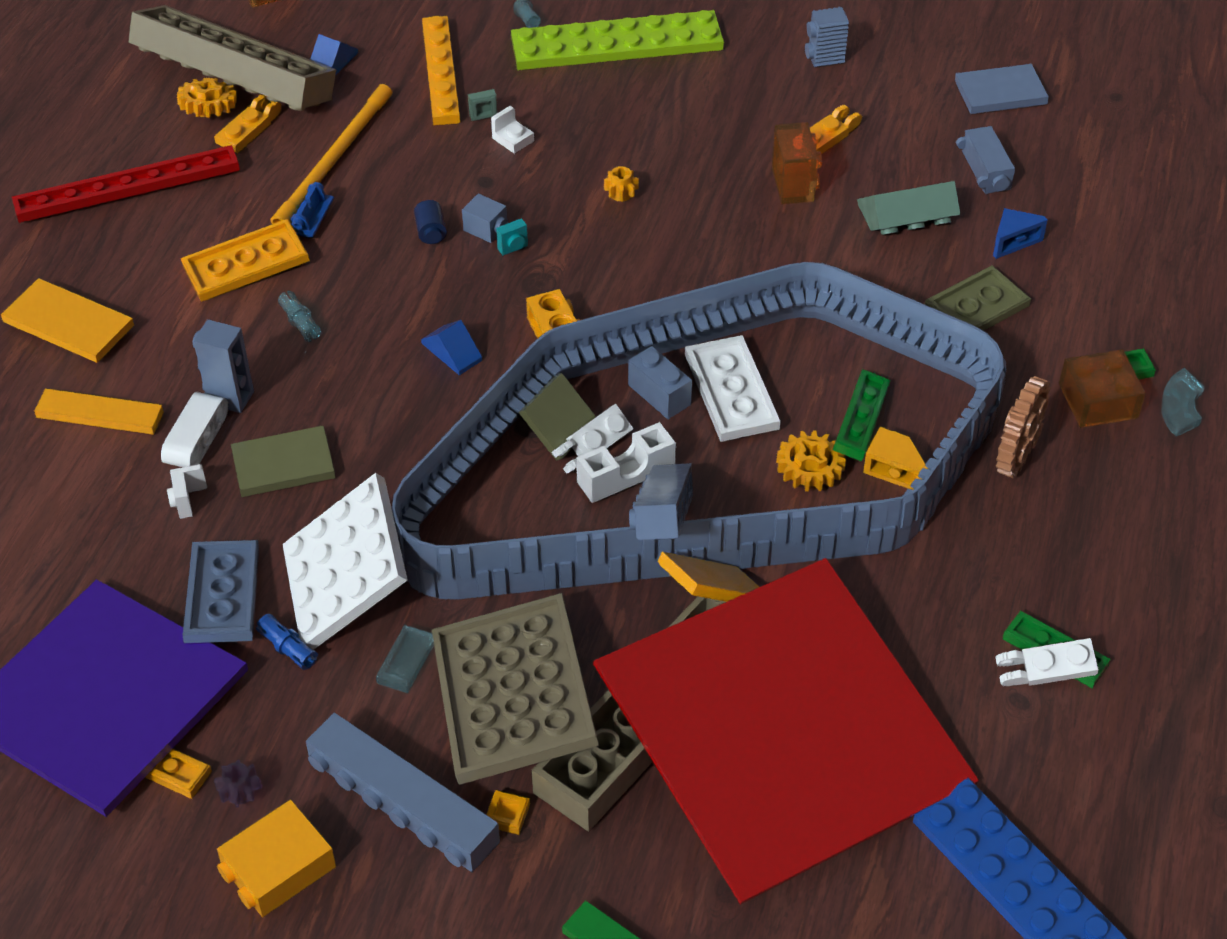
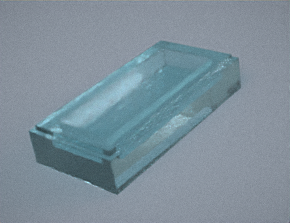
[376,625,434,693]

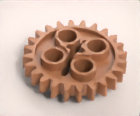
[996,376,1051,478]

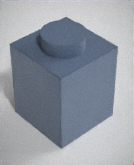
[462,193,508,243]

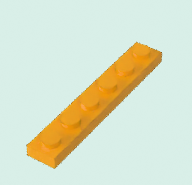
[422,16,460,125]

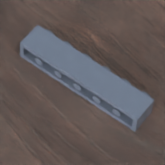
[629,463,693,540]
[306,713,500,873]

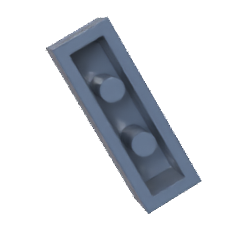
[193,319,254,413]

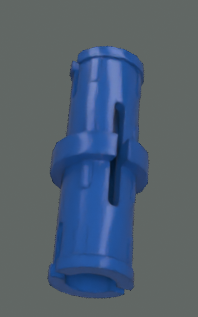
[256,613,318,670]

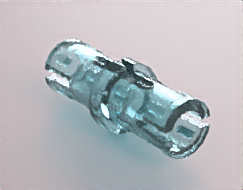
[278,291,321,342]

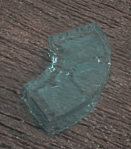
[1161,368,1205,437]

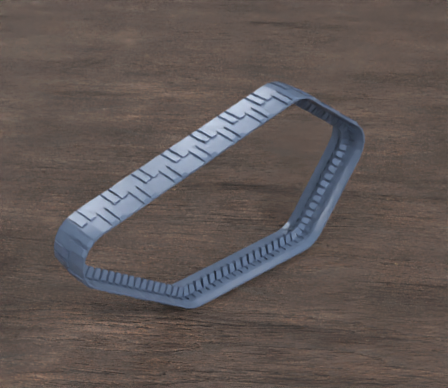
[391,262,1006,599]

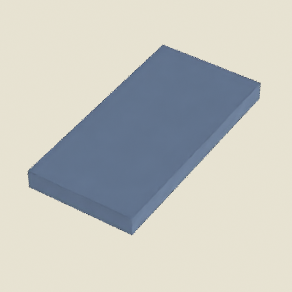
[183,540,259,643]

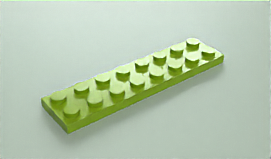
[511,10,724,70]

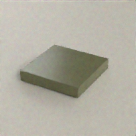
[519,373,596,461]

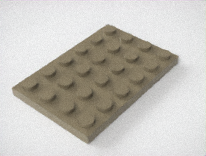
[432,593,599,785]

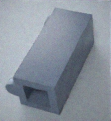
[956,126,1015,194]

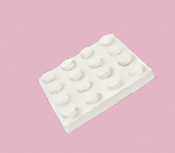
[283,473,407,650]

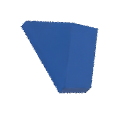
[310,34,358,74]
[993,208,1048,259]
[421,320,482,375]

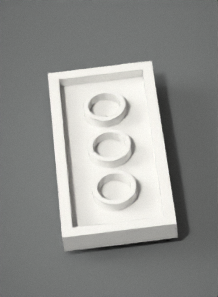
[685,335,780,442]

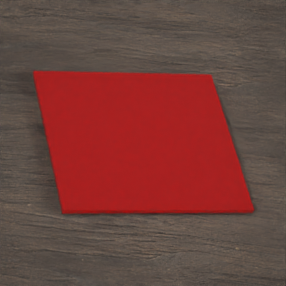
[593,558,979,905]

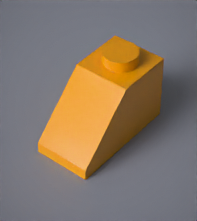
[863,427,928,490]

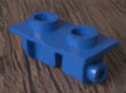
[291,182,334,238]

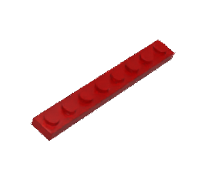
[12,145,240,223]

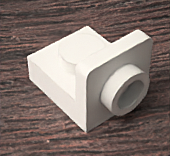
[491,106,534,154]

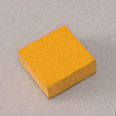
[486,790,530,835]

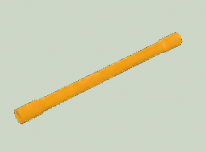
[271,84,392,224]

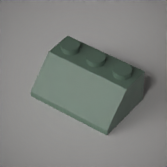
[857,181,960,235]

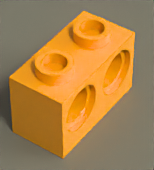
[526,289,580,339]

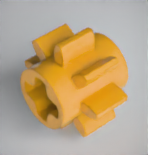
[604,166,639,202]

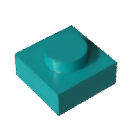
[496,218,528,256]

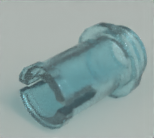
[513,0,541,28]

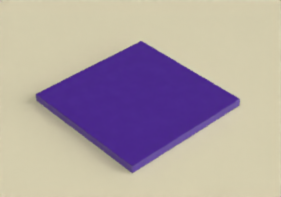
[0,579,248,817]

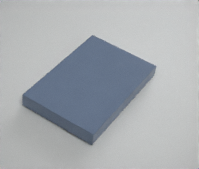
[955,64,1049,114]

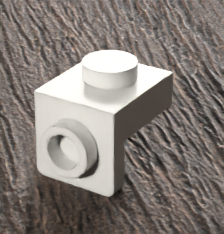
[167,464,207,519]

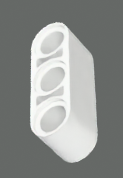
[161,392,228,467]

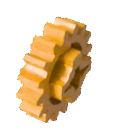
[177,78,237,118]
[776,430,846,492]

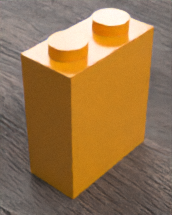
[217,799,336,918]

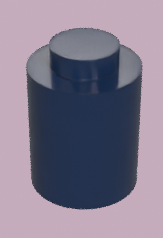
[414,200,447,244]

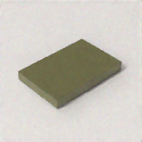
[925,265,1031,331]
[231,426,335,497]

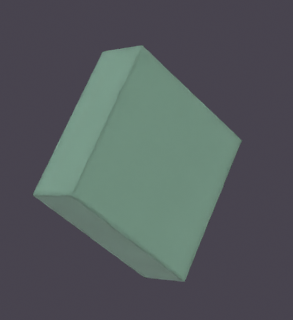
[468,89,497,121]

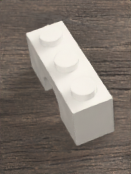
[576,422,676,503]

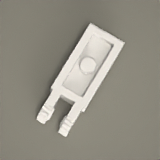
[552,404,633,474]
[995,638,1098,687]

